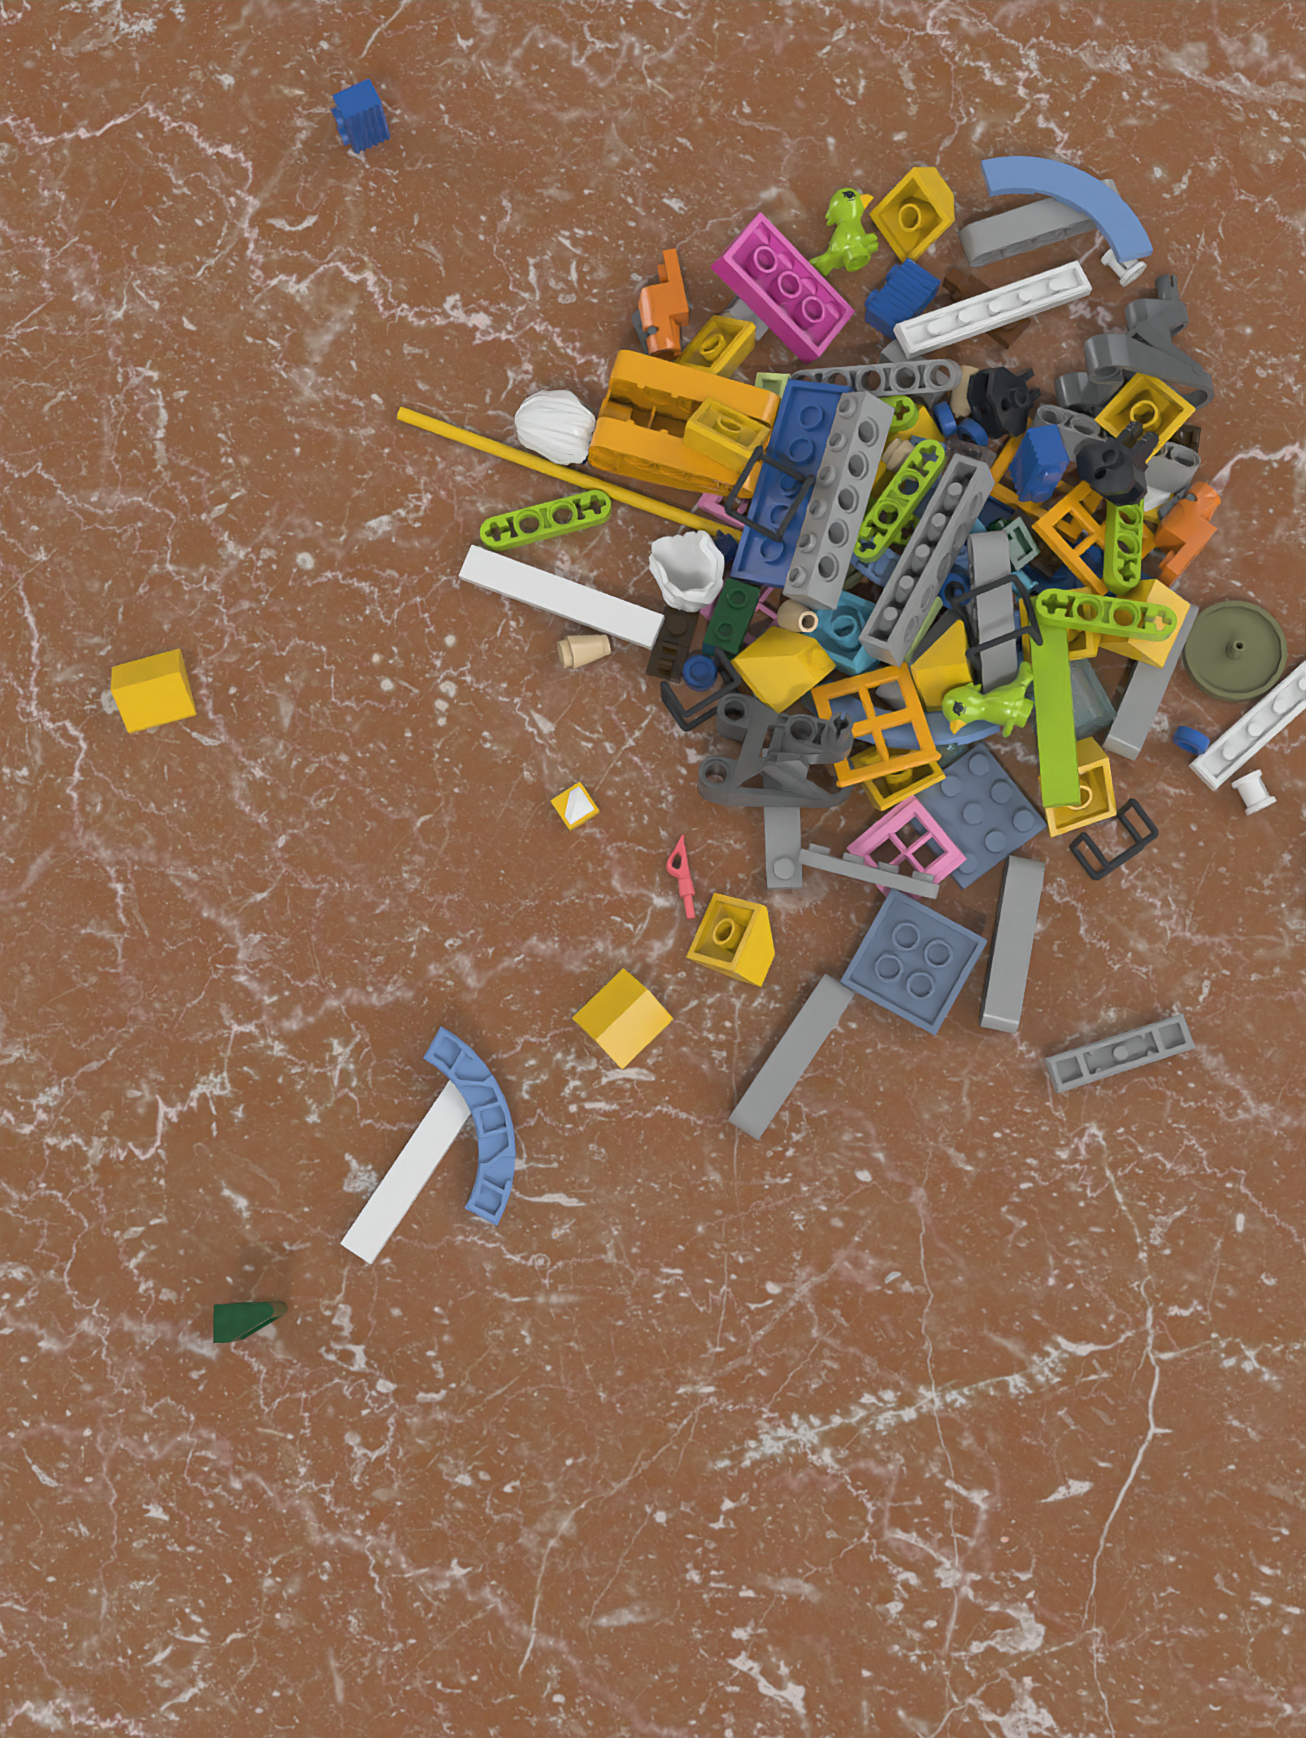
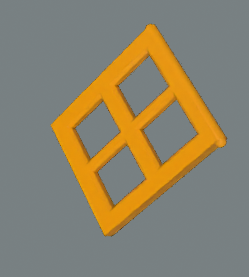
[989,417,1103,544]
[1031,481,1159,596]
[810,662,942,788]

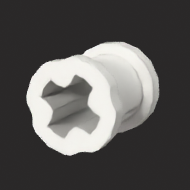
[1101,248,1147,287]
[1231,769,1277,816]

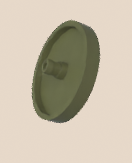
[1182,600,1287,703]

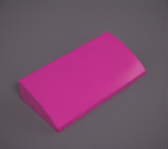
[710,212,855,365]

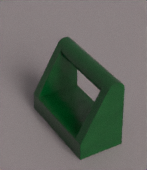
[213,1301,288,1343]

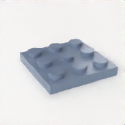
[908,742,1048,891]
[840,888,988,1035]

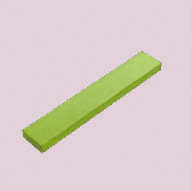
[1028,597,1081,809]

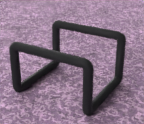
[724,445,815,543]
[950,574,1043,670]
[660,647,741,732]
[1069,798,1159,880]

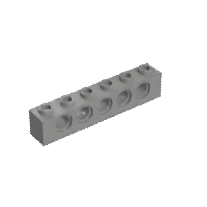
[782,391,895,610]
[858,453,995,668]

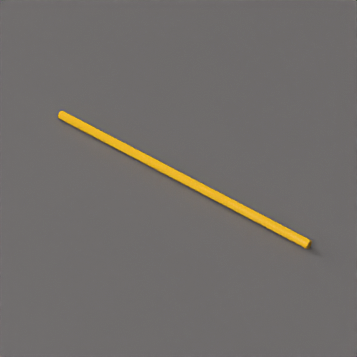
[397,407,742,545]

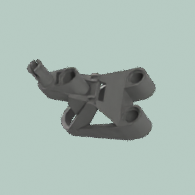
[1054,274,1215,418]
[697,693,855,808]

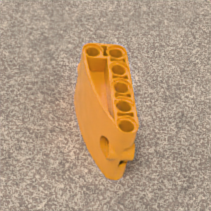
[588,350,781,499]

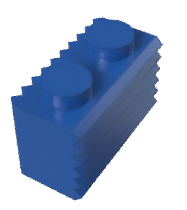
[330,78,391,154]
[864,258,941,341]
[1008,424,1070,503]

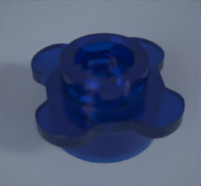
[713,530,739,565]

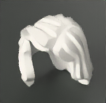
[515,390,597,465]
[649,530,725,612]

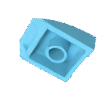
[799,590,881,677]

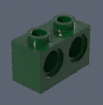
[702,577,761,661]

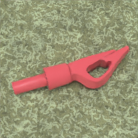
[666,835,696,919]

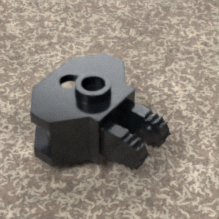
[966,366,1041,440]
[1076,421,1160,507]

